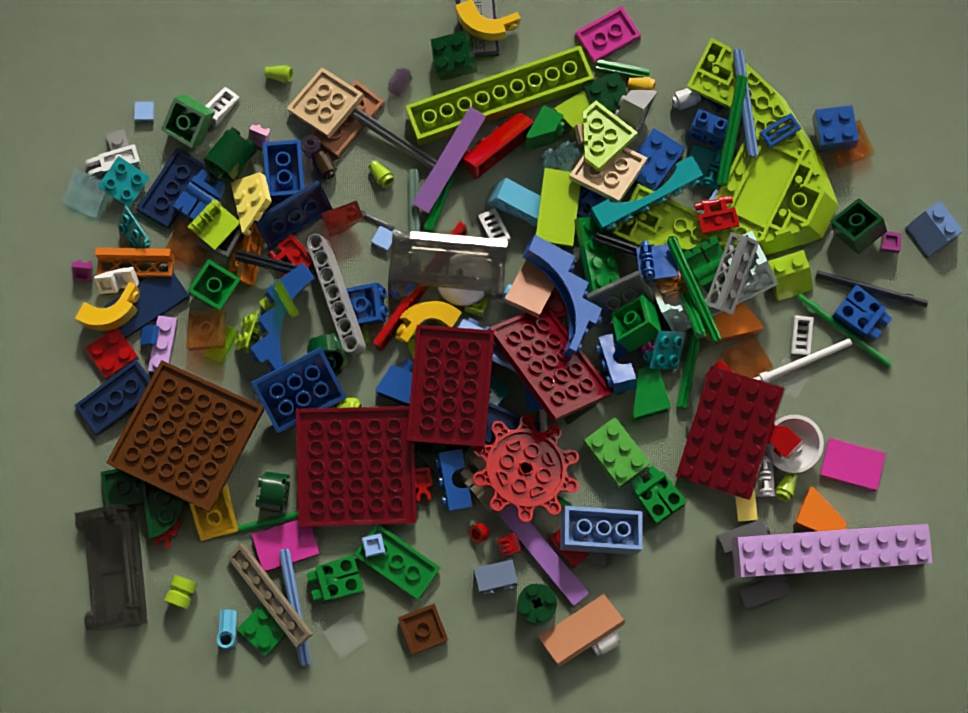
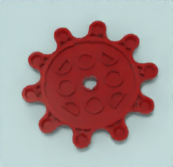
[473,414,579,523]

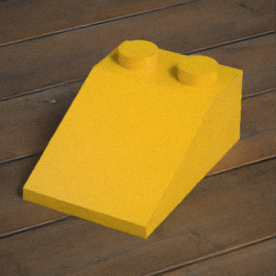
[189,483,238,541]

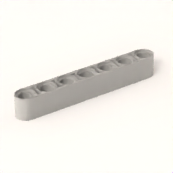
[307,234,366,356]

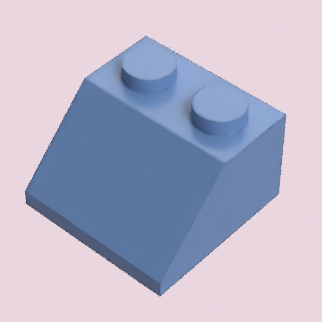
[905,201,963,257]

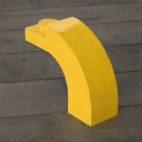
[455,0,521,41]
[75,282,140,331]
[396,301,462,342]

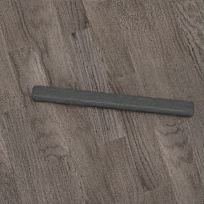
[352,108,437,170]

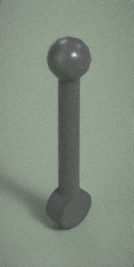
[359,210,395,231]

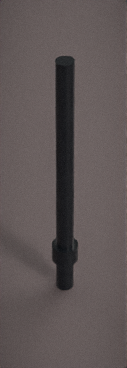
[815,270,928,308]

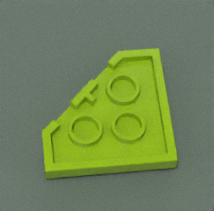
[583,101,638,172]

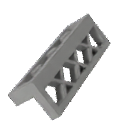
[706,232,759,315]

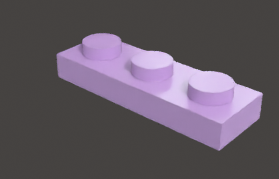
[148,316,178,373]

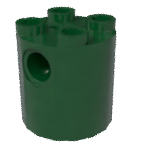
[203,127,256,182]

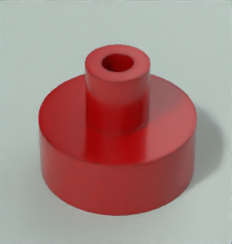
[469,523,490,544]

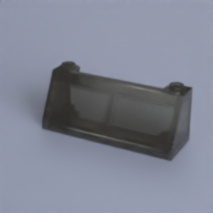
[388,230,508,300]
[75,504,148,631]

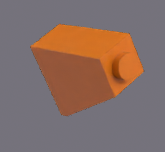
[703,302,764,344]
[793,486,847,532]

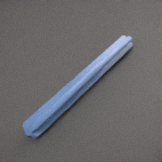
[733,49,758,158]
[279,549,311,666]

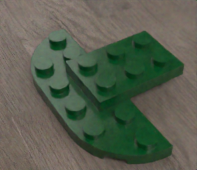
[100,469,184,540]

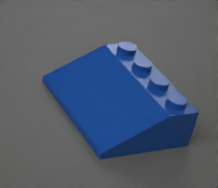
[251,347,347,433]

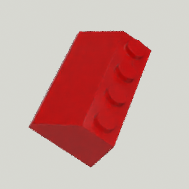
[462,112,534,180]

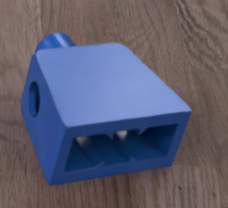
[375,359,413,406]

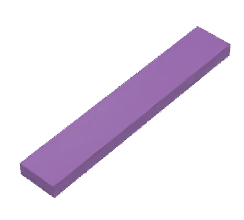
[412,107,486,213]
[499,505,589,606]

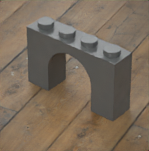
[716,520,792,611]

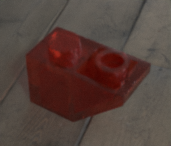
[321,200,364,237]

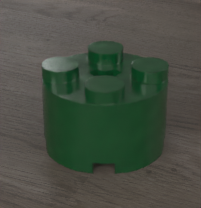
[307,333,348,377]
[255,471,290,513]
[517,583,557,626]

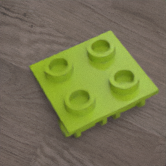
[188,199,240,250]
[235,310,260,354]

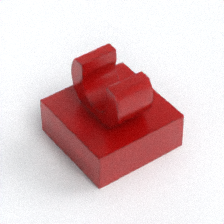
[496,532,522,558]

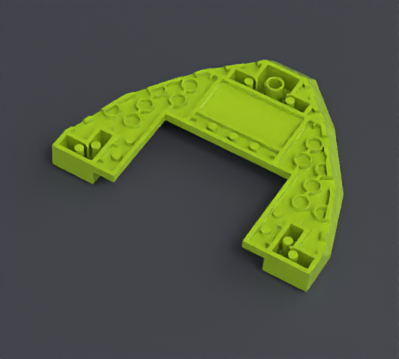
[612,38,838,262]

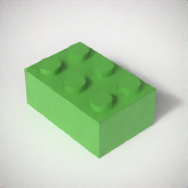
[583,417,651,490]

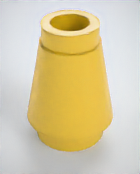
[628,77,656,90]

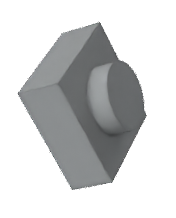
[106,129,130,151]

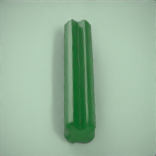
[595,60,650,78]

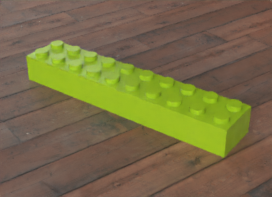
[405,45,594,146]

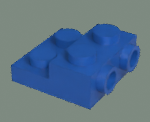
[343,282,389,328]

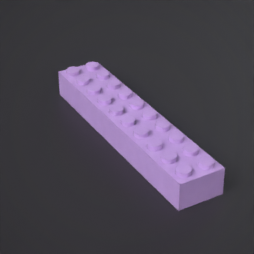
[731,524,933,578]

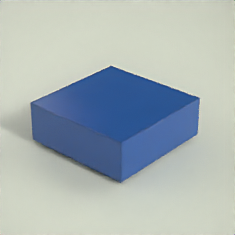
[140,325,159,346]

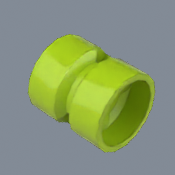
[163,575,198,610]

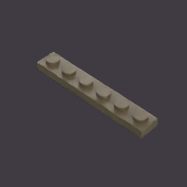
[227,544,313,647]

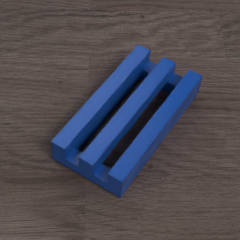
[759,113,802,149]

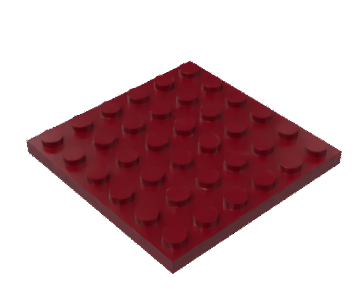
[296,406,417,527]

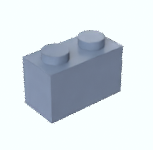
[474,560,518,596]

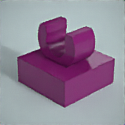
[880,232,902,254]
[71,260,93,282]

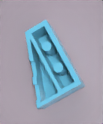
[486,178,540,227]

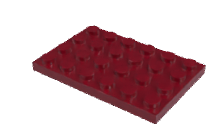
[488,304,613,422]
[406,325,495,447]
[675,366,785,500]

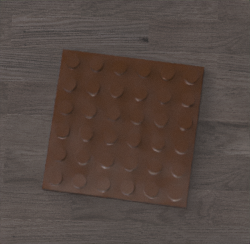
[106,360,265,513]

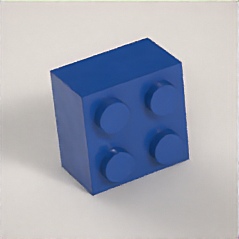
[812,105,859,153]

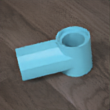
[217,610,238,651]

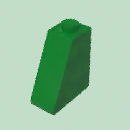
[632,363,671,422]

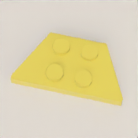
[231,172,271,236]

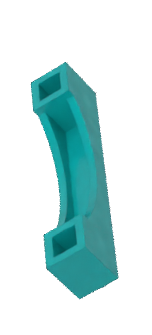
[591,156,703,232]

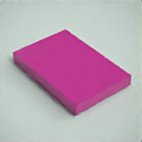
[575,6,641,64]
[819,438,886,491]
[252,520,320,572]

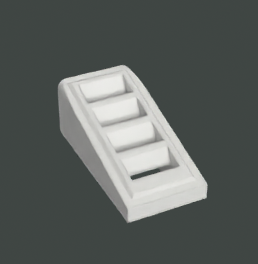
[206,87,240,127]
[478,208,511,249]
[790,316,814,355]

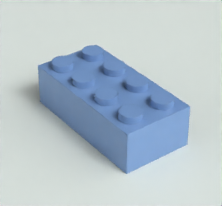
[560,506,642,555]

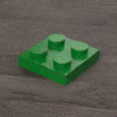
[237,603,286,657]

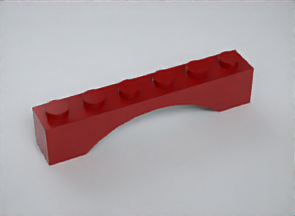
[704,359,805,459]

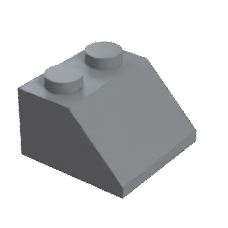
[614,90,657,131]

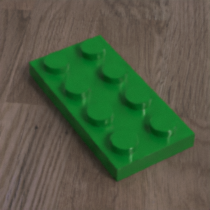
[574,217,620,293]
[354,524,441,600]

